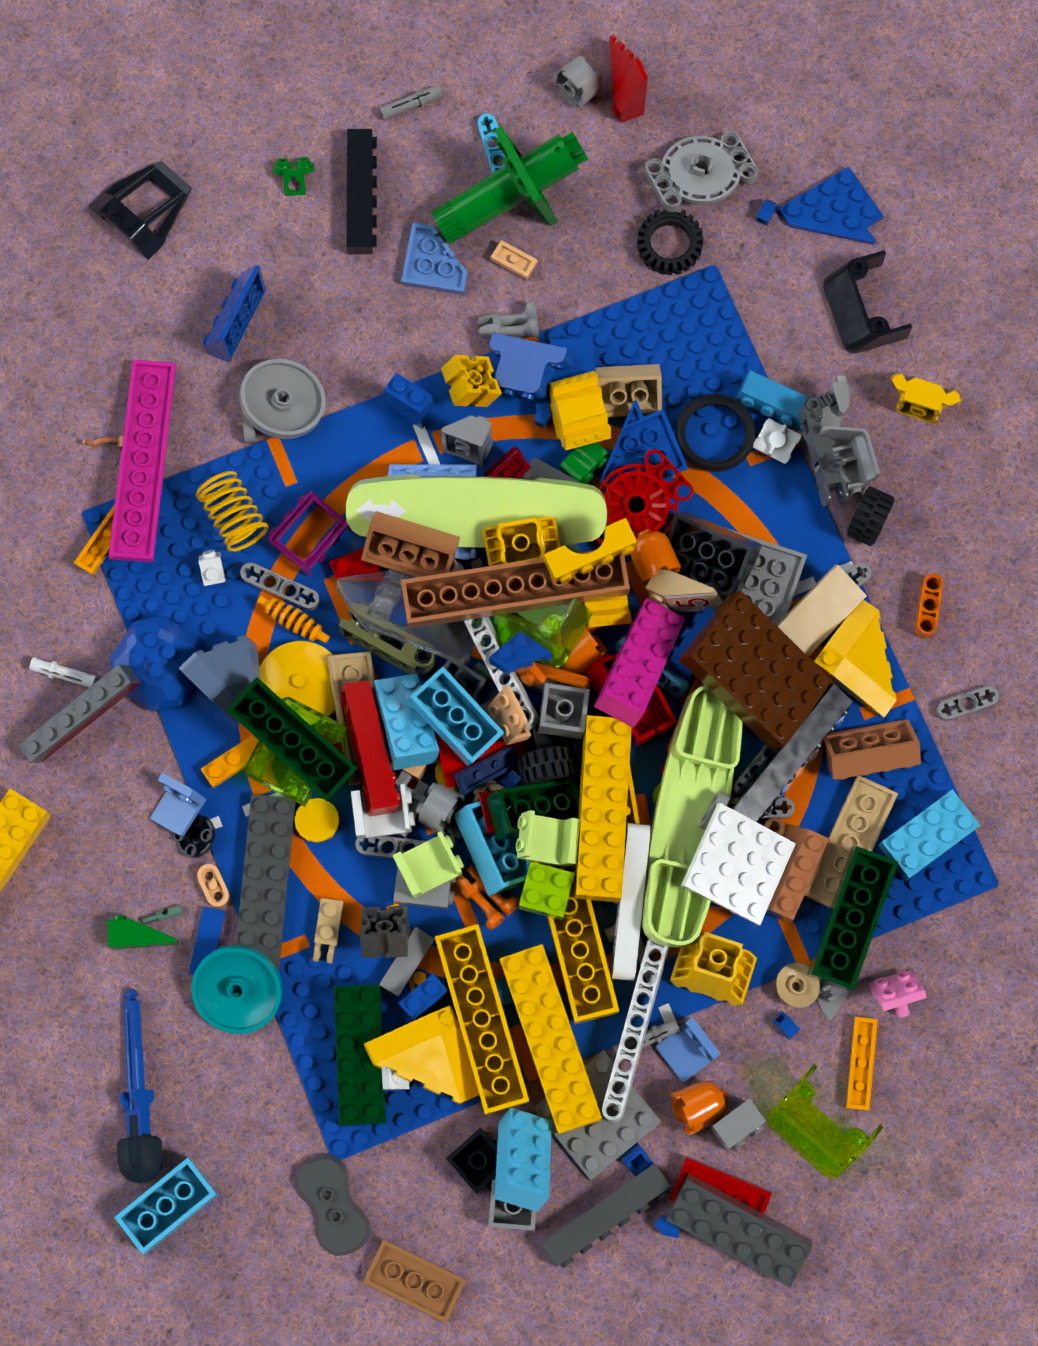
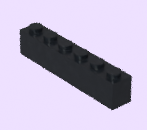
[346,129,377,255]

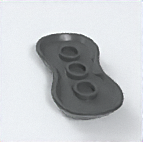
[295,1154,371,1256]

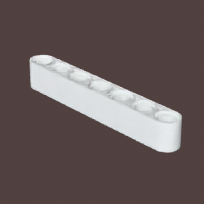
[611,823,650,981]

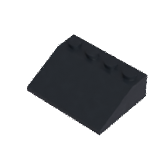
[667,511,762,602]

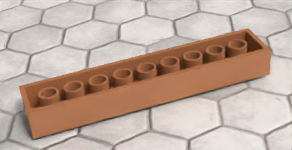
[401,550,630,629]

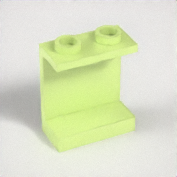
[516,810,580,867]
[393,831,464,898]

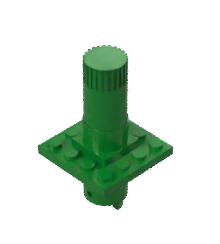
[431,126,588,244]

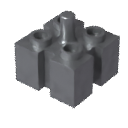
[360,906,409,958]

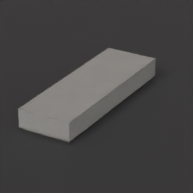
[380,927,435,997]

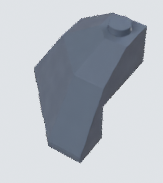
[179,635,261,722]

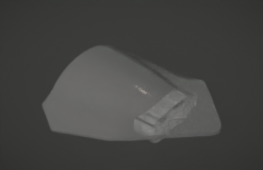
[335,569,482,665]

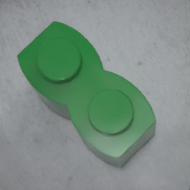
[560,442,608,484]

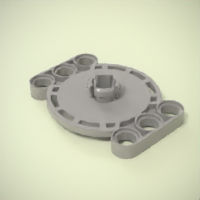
[644,131,758,212]

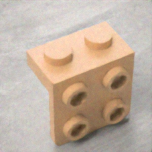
[487,685,531,745]

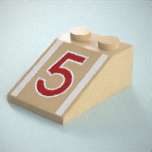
[645,568,723,613]

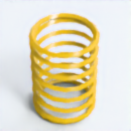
[195,471,268,552]

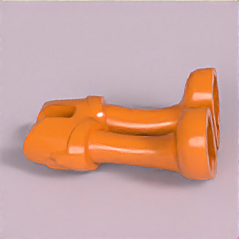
[456,865,520,930]

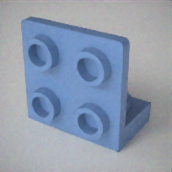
[150,773,207,837]
[656,1017,721,1083]

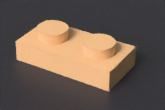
[490,240,538,280]

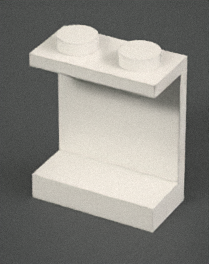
[351,784,415,839]

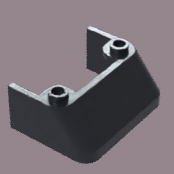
[823,250,912,354]

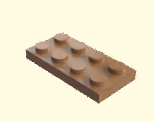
[363,1239,467,1323]

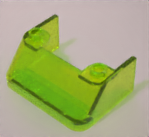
[493,597,593,668]
[767,1064,884,1179]

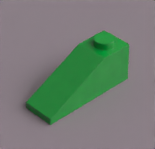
[107,915,179,950]

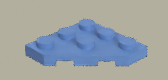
[401,223,468,294]

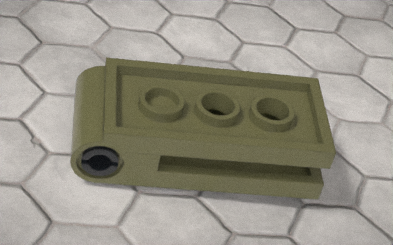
[338,603,436,677]

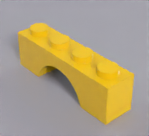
[543,518,637,584]

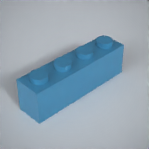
[736,370,810,433]

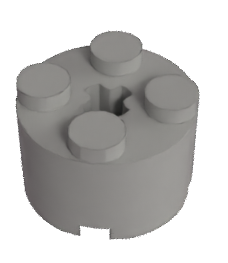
[554,56,602,107]
[416,783,465,835]

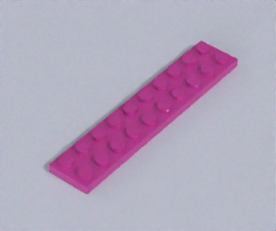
[109,359,176,563]

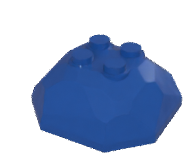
[109,616,204,712]

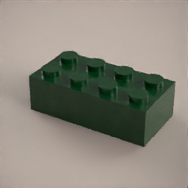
[486,778,580,841]

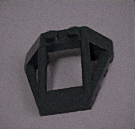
[88,161,192,260]

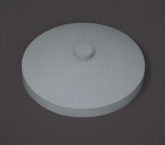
[239,359,326,439]

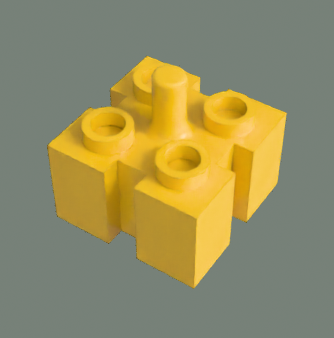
[441,355,502,407]

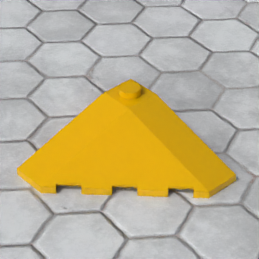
[814,599,897,718]
[364,1006,479,1104]

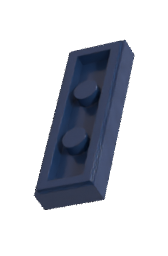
[453,745,518,795]

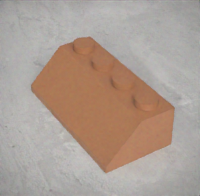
[361,511,460,577]
[822,719,921,780]
[766,824,829,924]

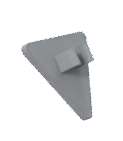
[816,980,850,1021]

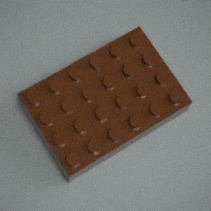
[679,591,834,750]

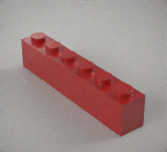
[340,680,401,817]

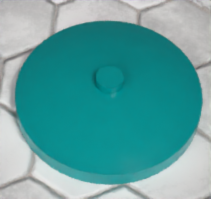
[191,945,283,1034]

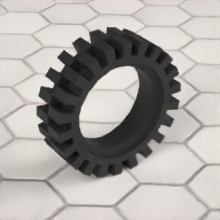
[637,209,704,275]

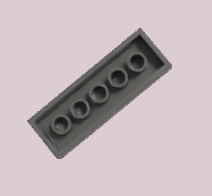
[666,1173,812,1287]

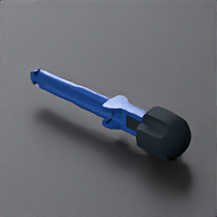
[117,989,163,1184]

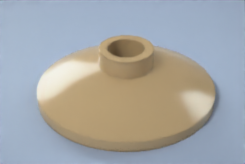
[776,963,820,1008]

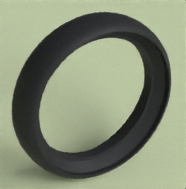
[675,394,755,472]

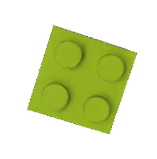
[519,862,575,921]

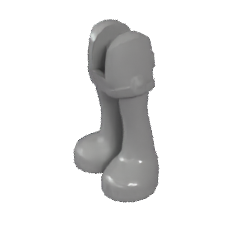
[478,301,539,340]

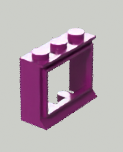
[268,491,352,577]

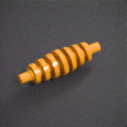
[257,595,330,644]

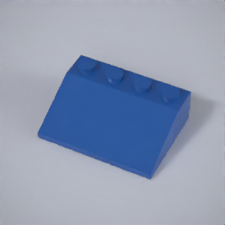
[203,265,266,363]

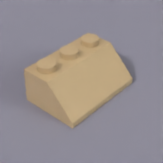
[595,364,662,417]

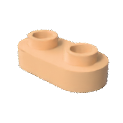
[197,864,230,908]

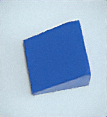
[620,1143,653,1177]

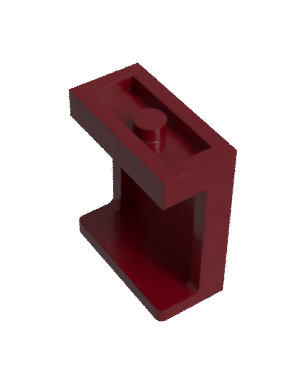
[484,446,531,479]

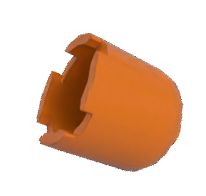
[630,529,681,585]
[554,622,610,675]
[670,1081,728,1136]

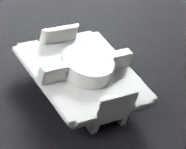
[753,418,801,464]

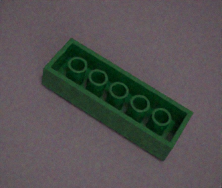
[226,677,357,801]
[807,846,899,991]
[334,984,387,1127]

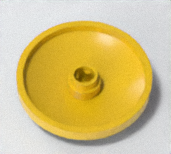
[260,641,335,727]

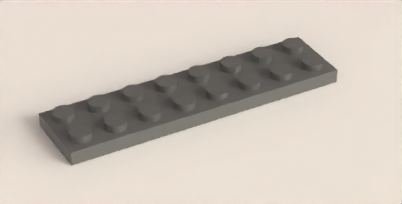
[236,794,296,972]

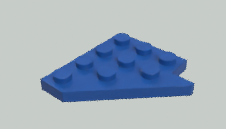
[778,167,884,245]
[600,400,688,494]

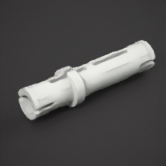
[29,657,97,688]

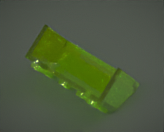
[245,697,347,807]

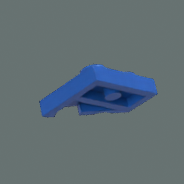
[489,631,552,674]

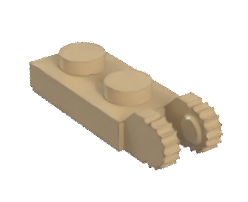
[313,898,344,964]

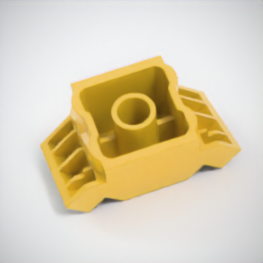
[549,371,611,451]
[890,372,961,424]
[482,516,561,566]
[581,595,632,627]
[670,932,757,1006]

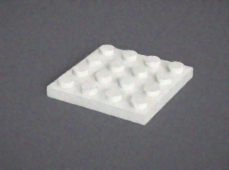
[681,803,796,925]

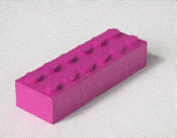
[594,598,685,728]

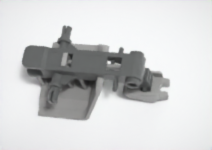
[799,375,880,507]

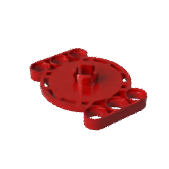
[596,449,694,558]

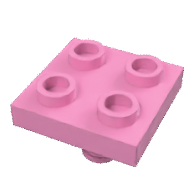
[868,970,927,1017]

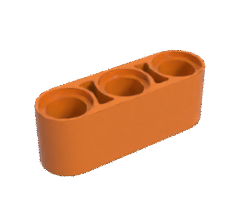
[914,573,943,639]

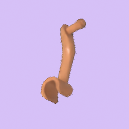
[83,435,123,450]

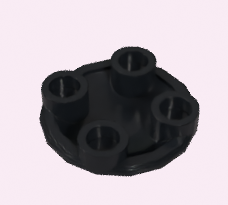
[173,814,215,858]

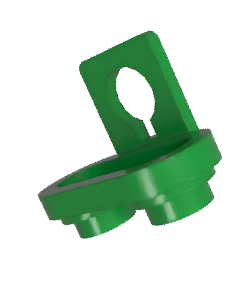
[272,157,315,196]

